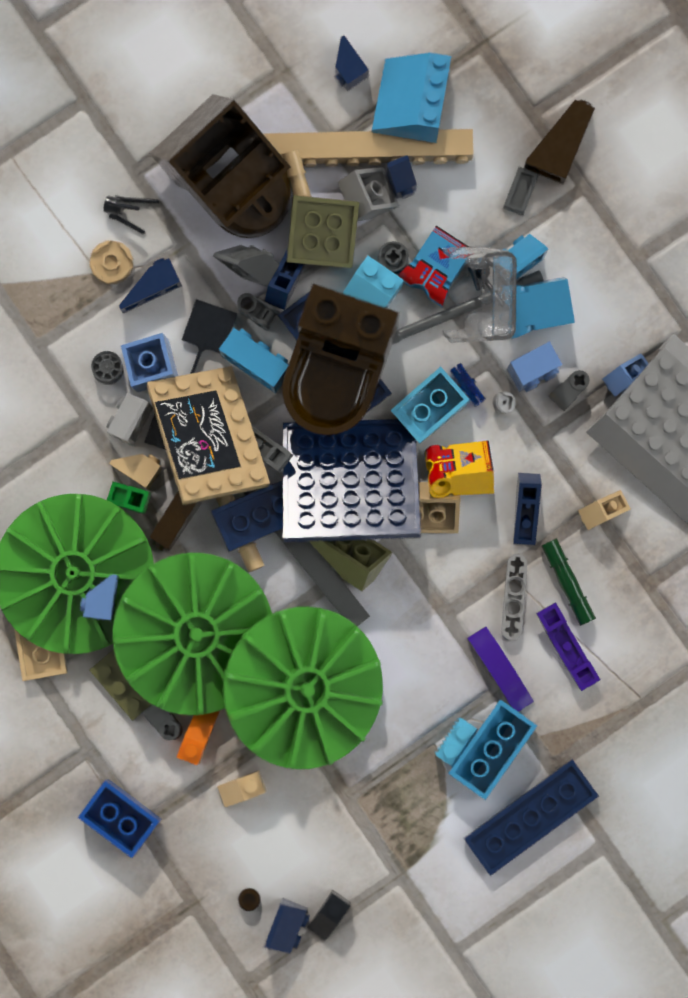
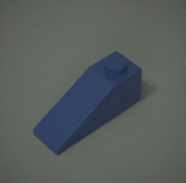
[264,248,305,310]
[119,258,182,314]
[513,473,542,545]

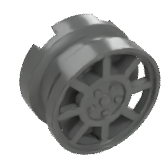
[378,241,409,275]
[91,351,123,385]

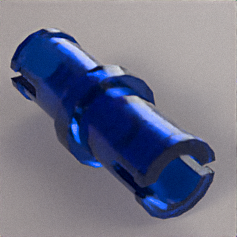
[450,363,486,407]

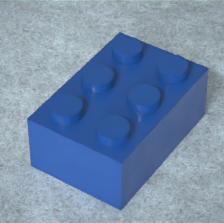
[78,779,162,858]

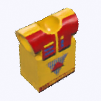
[424,440,494,498]

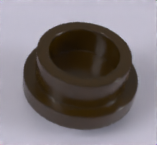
[238,888,261,911]

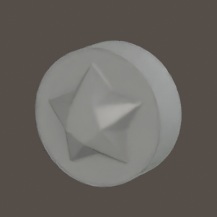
[493,391,516,414]

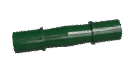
[541,538,596,626]

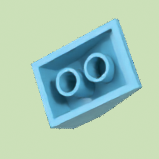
[343,255,404,308]
[391,366,471,444]

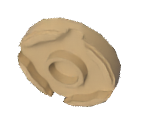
[90,240,133,284]

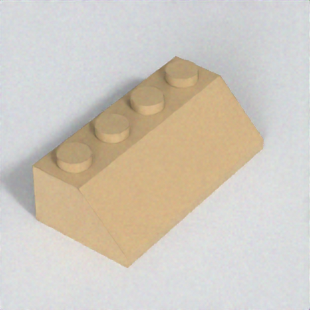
[418,482,460,533]

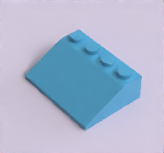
[372,52,451,143]

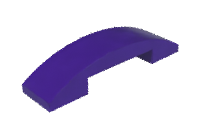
[536,602,601,691]
[467,626,534,712]

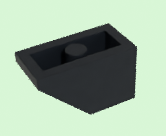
[307,889,351,941]

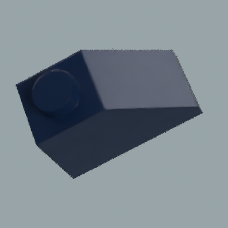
[334,35,369,91]
[386,155,417,199]

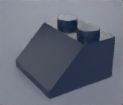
[264,898,310,954]

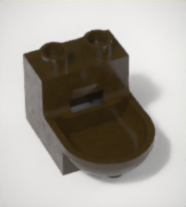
[149,94,292,238]
[282,283,399,435]

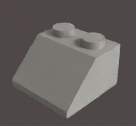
[338,167,400,221]
[106,393,153,446]

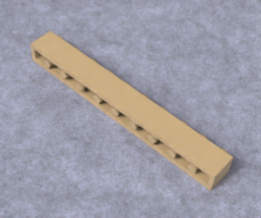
[263,129,473,167]

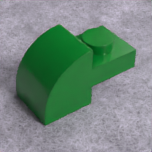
[107,481,152,514]

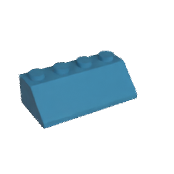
[448,699,537,800]

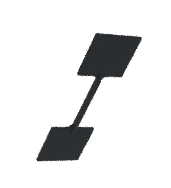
[144,299,237,450]

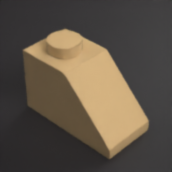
[109,454,163,490]
[578,490,631,530]
[217,770,267,807]

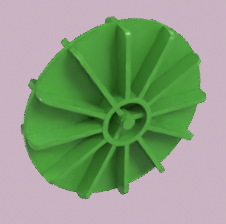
[0,494,154,654]
[113,553,272,715]
[223,607,383,769]

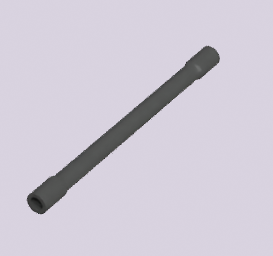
[392,271,544,345]

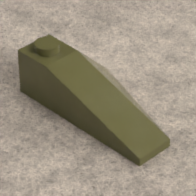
[309,539,392,591]

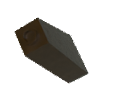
[524,100,595,185]
[150,490,203,551]

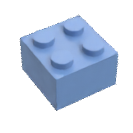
[121,333,178,392]
[507,341,563,392]

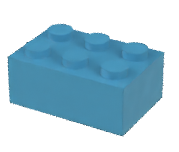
[219,328,289,394]

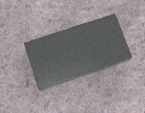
[503,167,539,216]

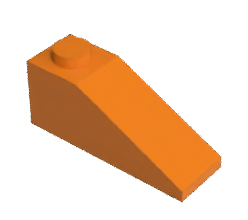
[176,710,220,765]

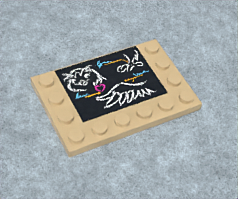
[147,366,270,505]

